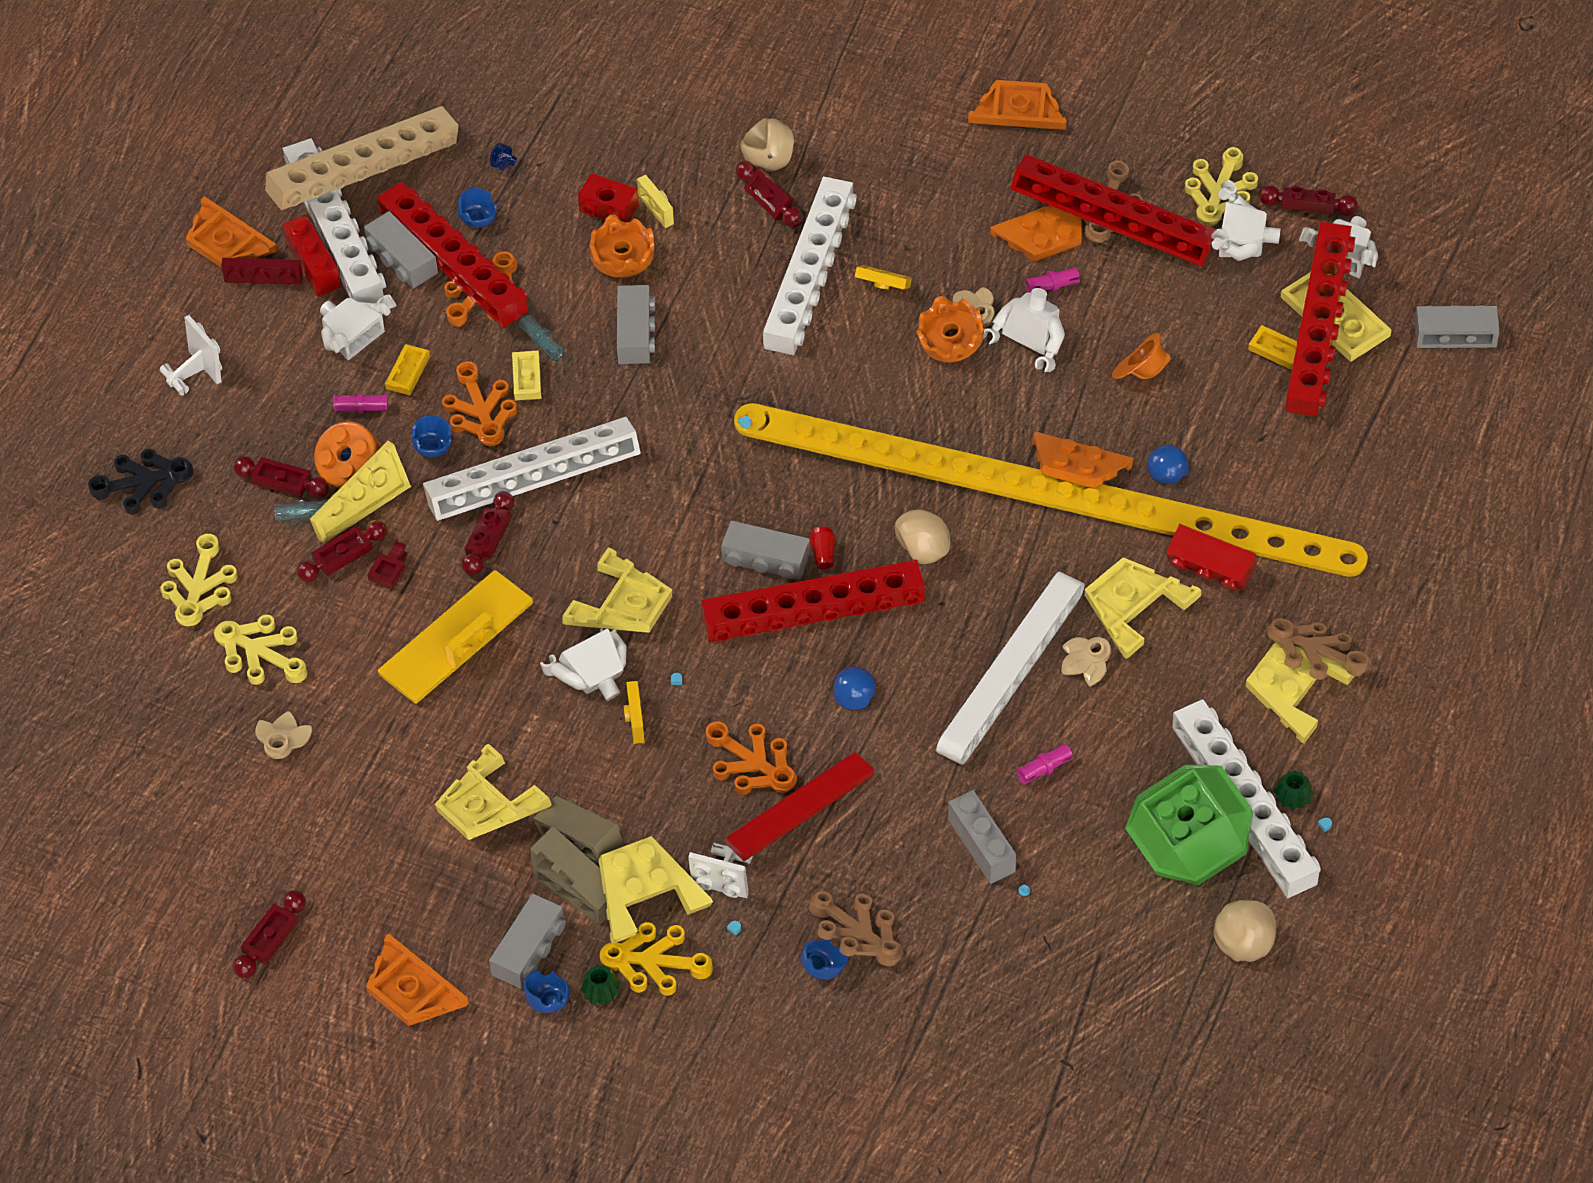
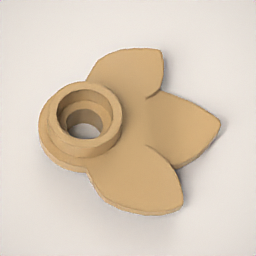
[953,287,995,328]
[1061,637,1111,687]
[255,711,312,759]

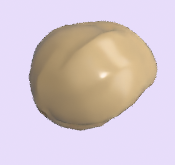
[740,118,794,171]
[895,509,951,565]
[1214,900,1276,962]

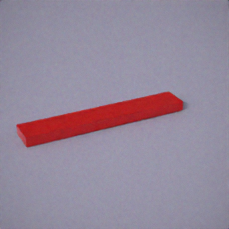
[725,752,874,861]

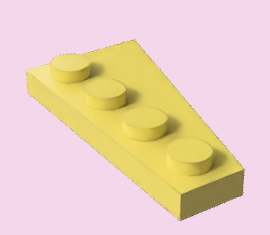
[310,441,411,544]

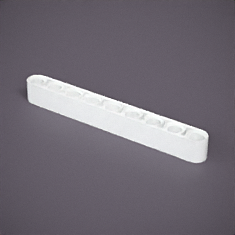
[936,572,1085,765]

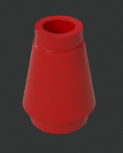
[809,526,836,569]

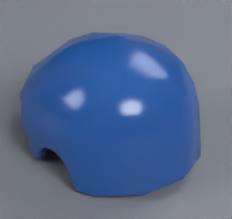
[458,188,497,228]
[411,415,452,458]
[1147,445,1190,484]
[833,666,876,710]
[800,940,849,981]
[523,970,570,1013]

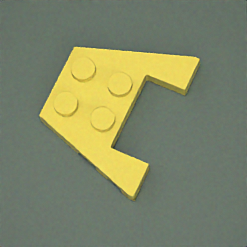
[563,547,672,633]
[1084,558,1201,659]
[1246,642,1354,744]
[435,744,552,840]
[598,836,713,944]

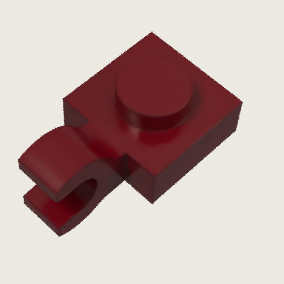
[367,541,408,589]

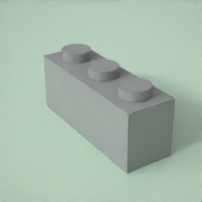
[364,211,438,289]
[617,285,655,364]
[1414,305,1499,348]
[721,521,810,580]
[948,790,1016,884]
[489,894,566,989]

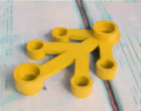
[600,922,713,996]

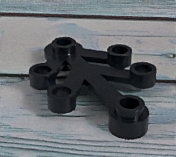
[88,449,194,515]

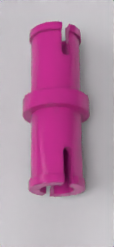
[1025,267,1080,293]
[333,393,388,414]
[1016,743,1073,785]

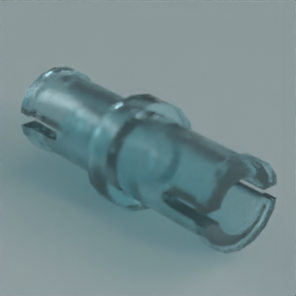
[519,315,565,361]
[274,499,328,522]

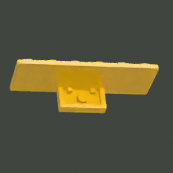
[378,570,533,704]

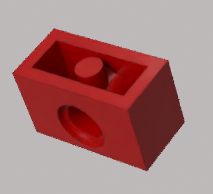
[578,173,639,223]

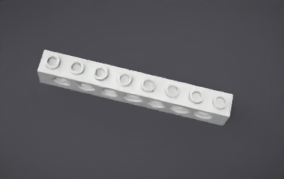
[283,138,386,303]
[763,176,857,355]
[423,417,641,521]
[1172,699,1320,899]

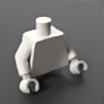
[1211,180,1281,261]
[1299,216,1378,278]
[983,288,1065,372]
[320,295,397,361]
[540,628,627,701]

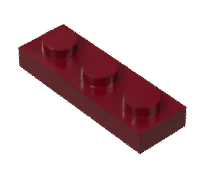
[221,258,303,285]

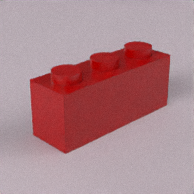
[282,215,341,297]
[1166,524,1257,591]

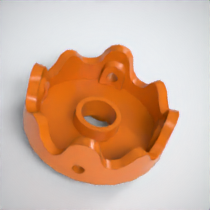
[589,214,655,278]
[916,296,984,362]
[314,421,383,489]

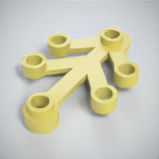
[1185,147,1258,227]
[160,534,238,626]
[214,615,307,685]

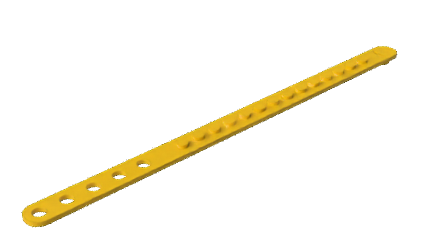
[734,403,1368,577]

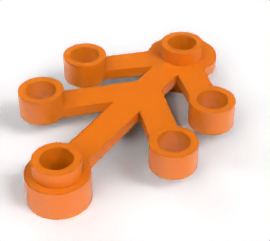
[444,251,517,327]
[442,361,517,446]
[706,721,797,795]

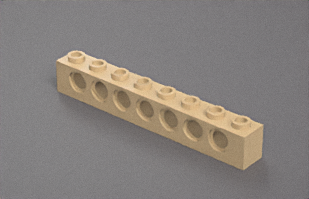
[265,106,459,211]

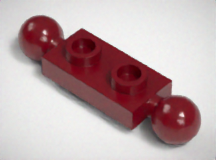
[736,161,803,228]
[1259,186,1358,216]
[233,456,329,498]
[461,491,514,575]
[297,520,387,582]
[233,890,306,978]

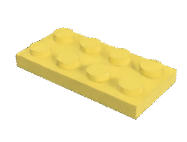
[1281,272,1391,362]

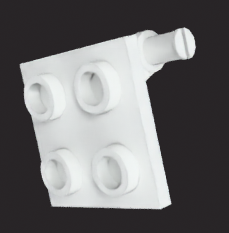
[160,315,222,395]
[688,842,753,898]

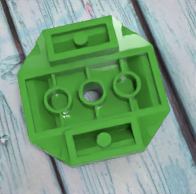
[1125,765,1254,886]

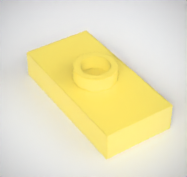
[637,175,674,228]
[512,350,542,401]

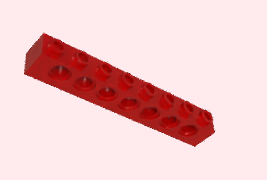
[1010,154,1216,267]
[377,181,528,328]
[1286,222,1356,417]
[701,560,925,642]

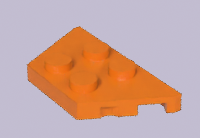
[968,80,1067,130]
[186,196,277,268]
[990,205,1082,262]
[1032,432,1134,488]
[366,933,469,1026]

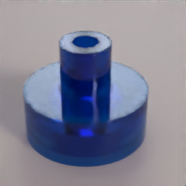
[490,143,517,170]

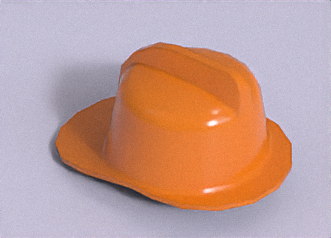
[1112,333,1170,379]

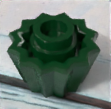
[1273,770,1314,810]
[580,965,621,1005]

